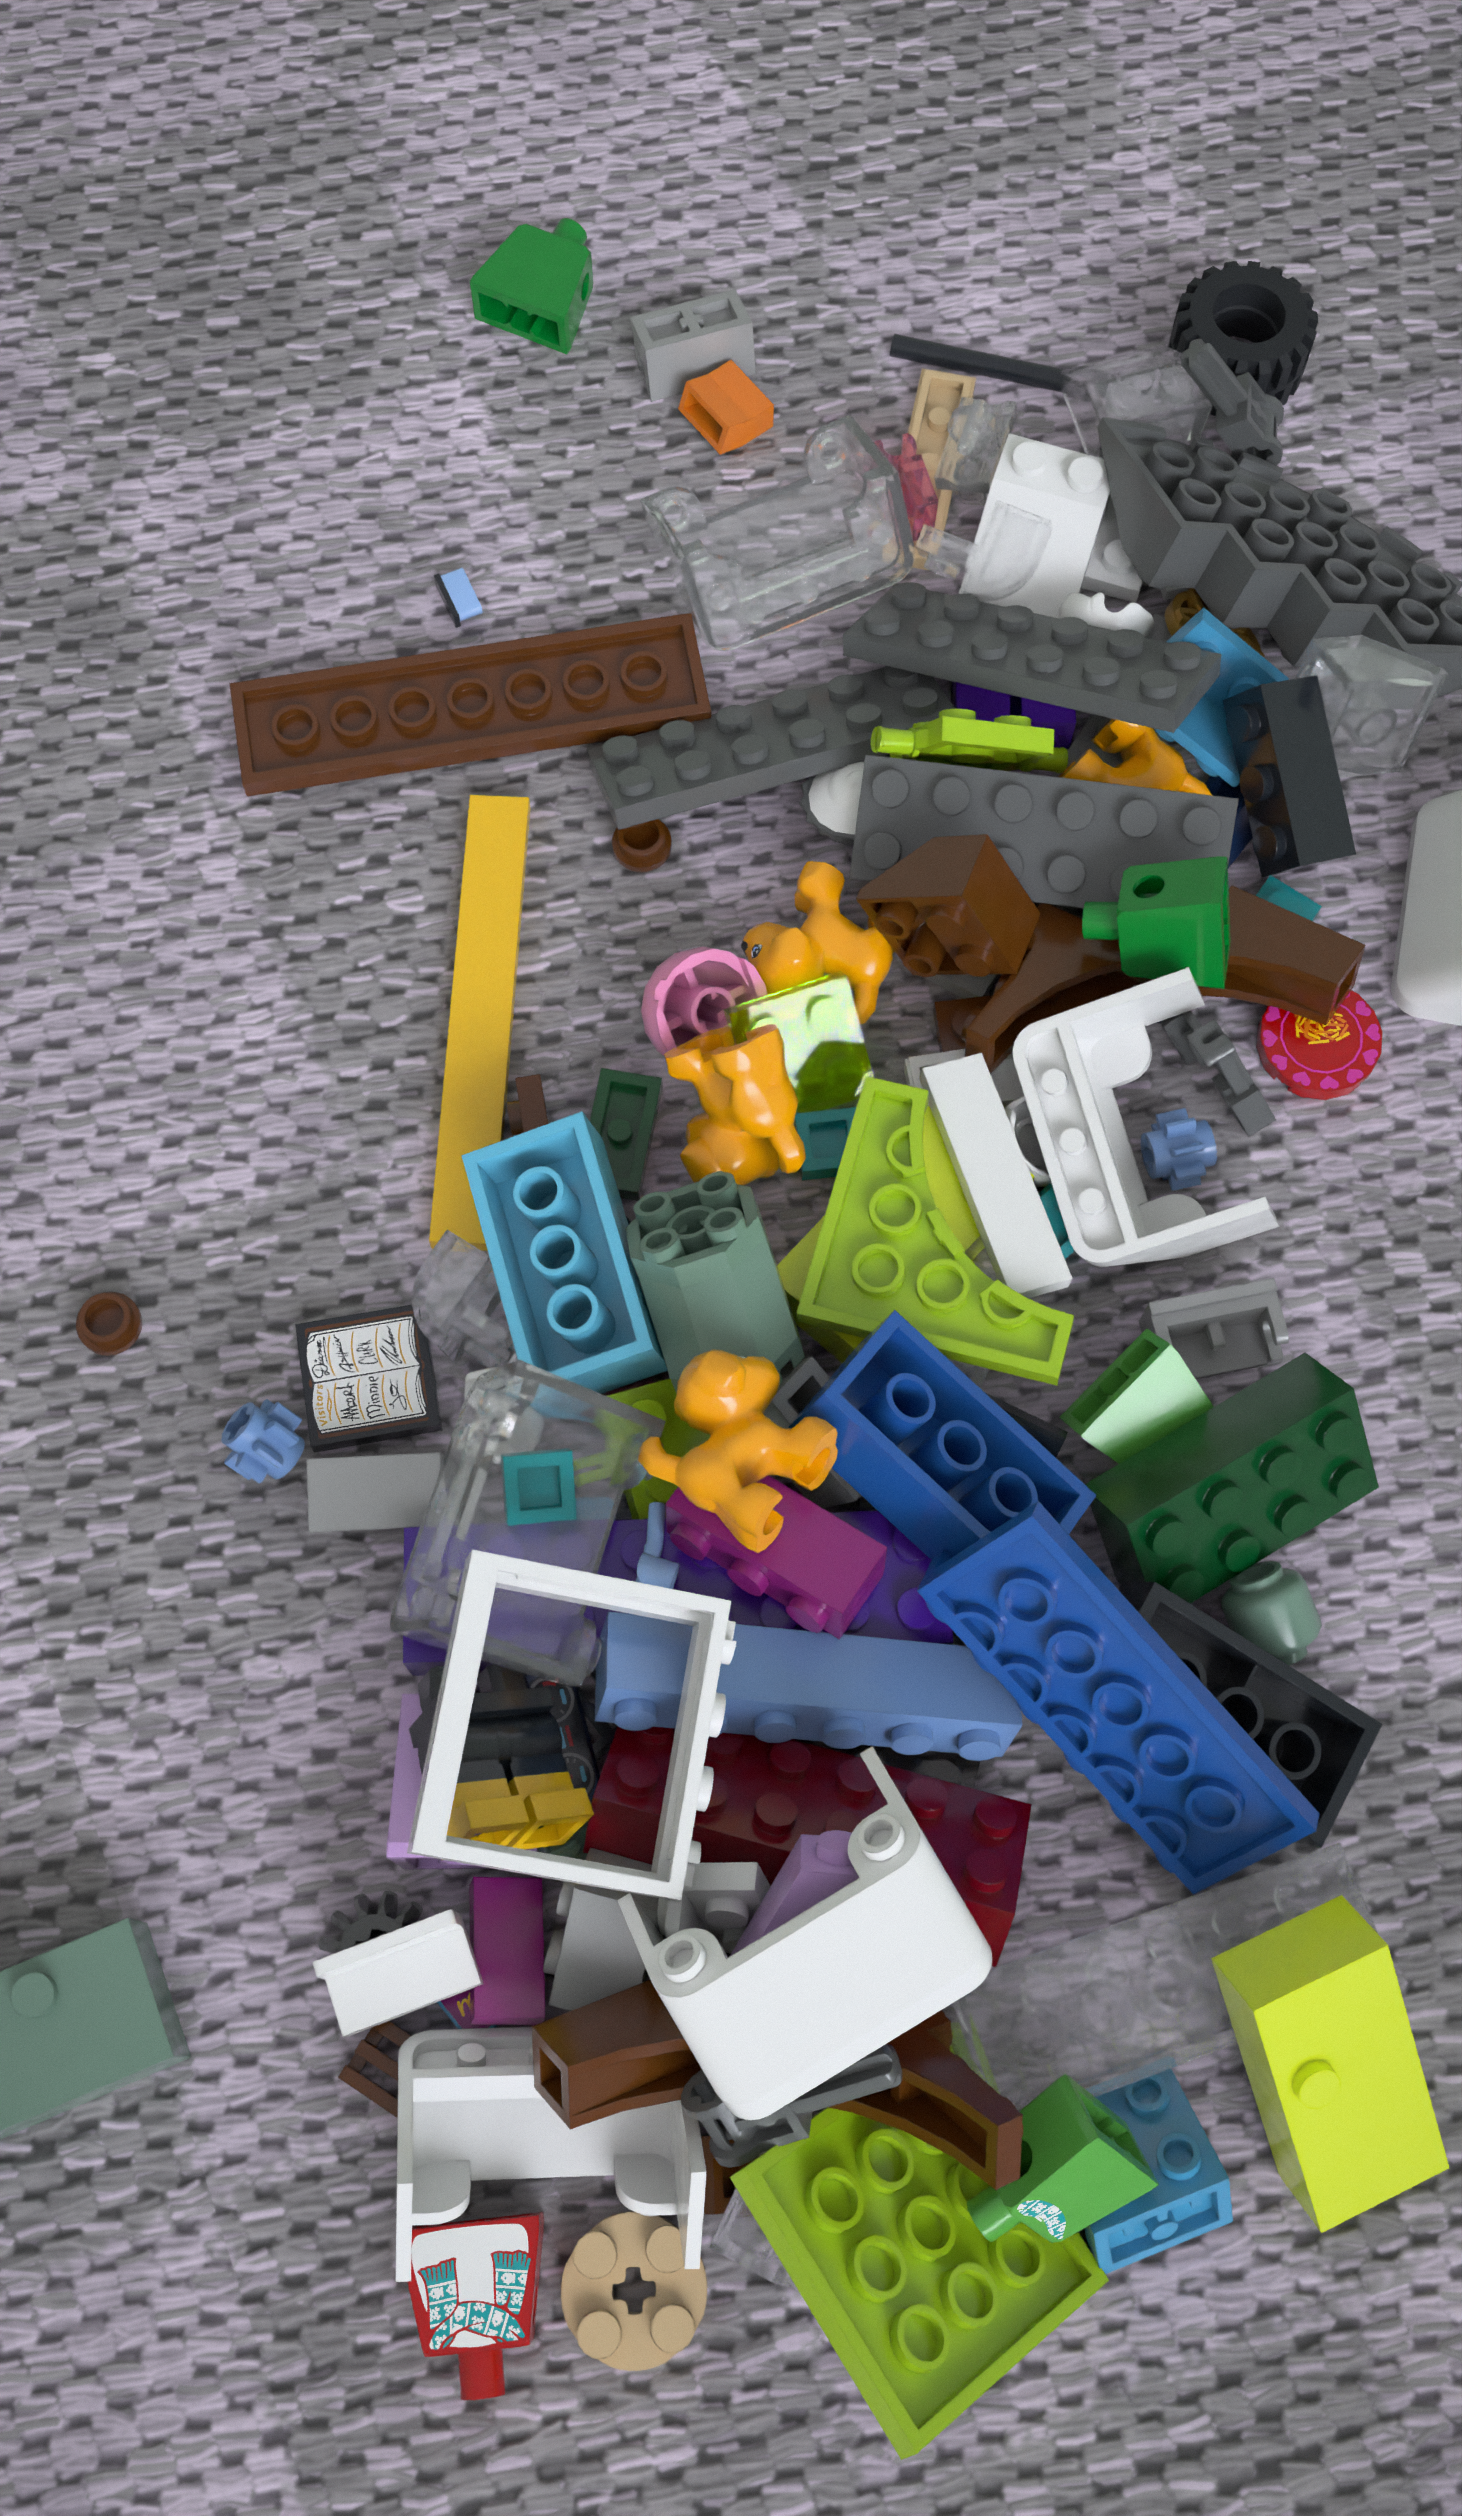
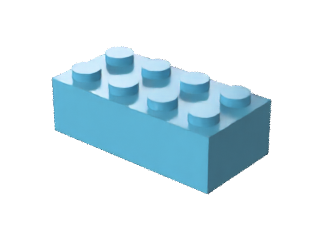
[461,1111,668,1412]

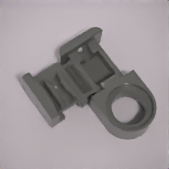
[1161,1011,1276,1137]

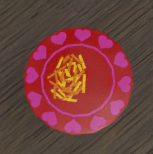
[1256,990,1382,1100]

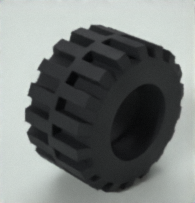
[1166,261,1318,416]

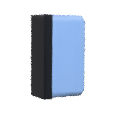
[434,568,483,628]

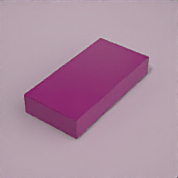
[469,1877,545,2025]

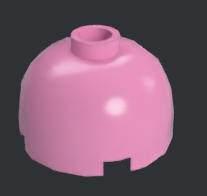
[641,947,770,1056]

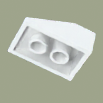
[959,433,1111,618]

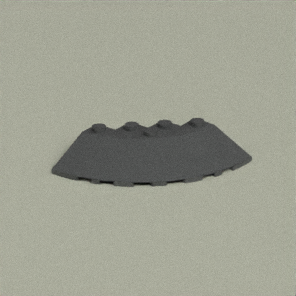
[1097,417,1462,709]

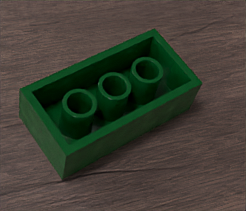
[1085,1353,1379,1604]

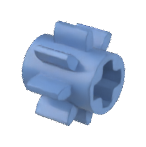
[1141,1108,1217,1191]
[221,1399,305,1483]

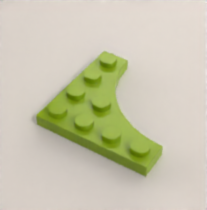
[796,1076,1074,1386]

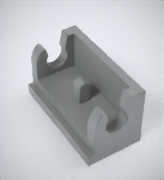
[630,289,756,402]
[1139,1278,1289,1379]
[306,1452,448,1533]

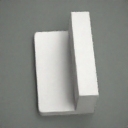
[312,1909,484,2037]

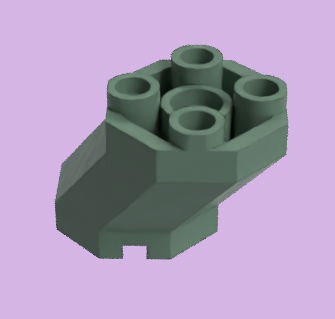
[626,1171,805,1394]

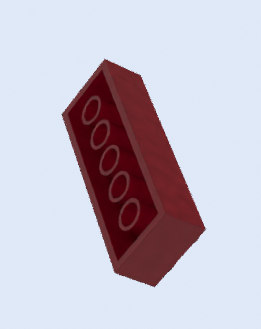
[583,1726,1032,1967]

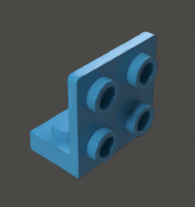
[1154,607,1289,787]
[1084,2057,1233,2274]

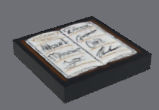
[295,1303,443,1453]

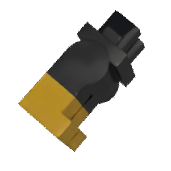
[409,1660,594,1849]

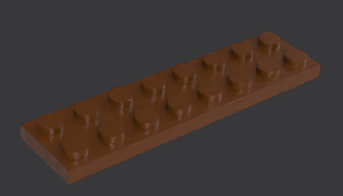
[229,613,711,797]

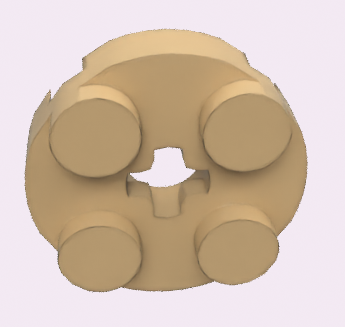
[561,2211,707,2371]

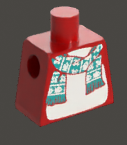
[407,2212,544,2400]

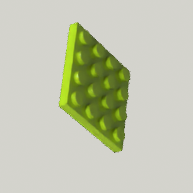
[730,2039,1109,2460]

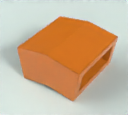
[678,360,774,455]

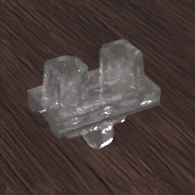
[934,397,1018,506]

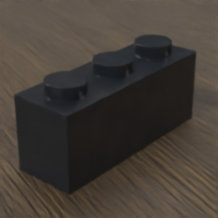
[1223,675,1356,878]

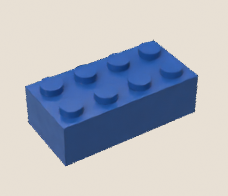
[788,1310,1097,1560]

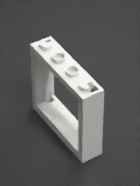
[407,1550,737,1900]

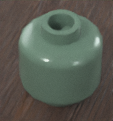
[1221,1561,1322,1665]

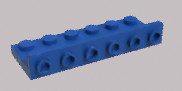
[917,1501,1320,1895]

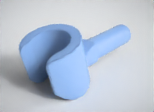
[636,1502,679,1589]

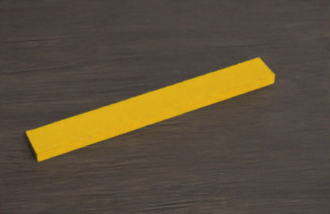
[429,795,531,1251]

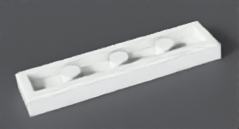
[919,1053,1073,1298]

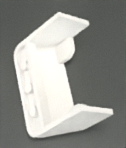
[1391,790,1462,1026]
[1013,967,1279,1267]
[617,1747,992,2120]
[396,2027,707,2282]

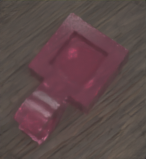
[872,433,938,542]

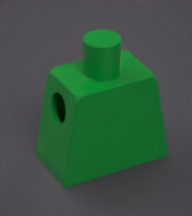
[470,218,593,354]
[1082,856,1231,989]

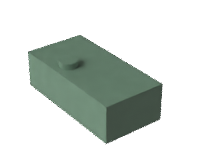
[0,1918,191,2140]

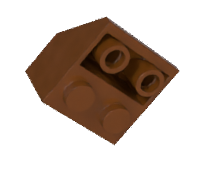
[856,834,1040,977]

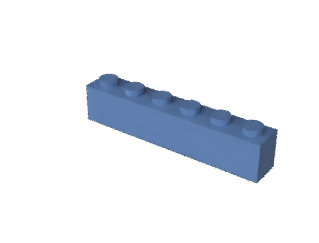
[595,1612,1023,1761]

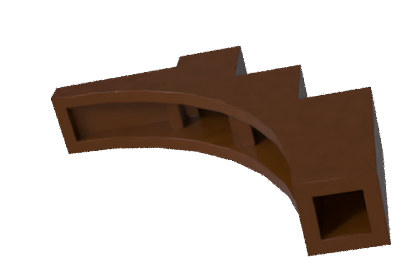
[961,885,1365,1074]
[532,1979,1023,2190]

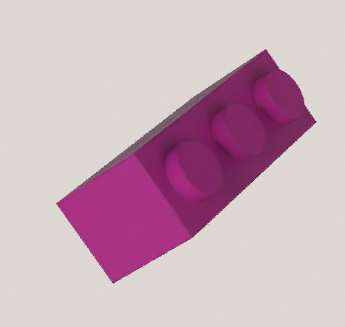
[665,1475,887,1639]

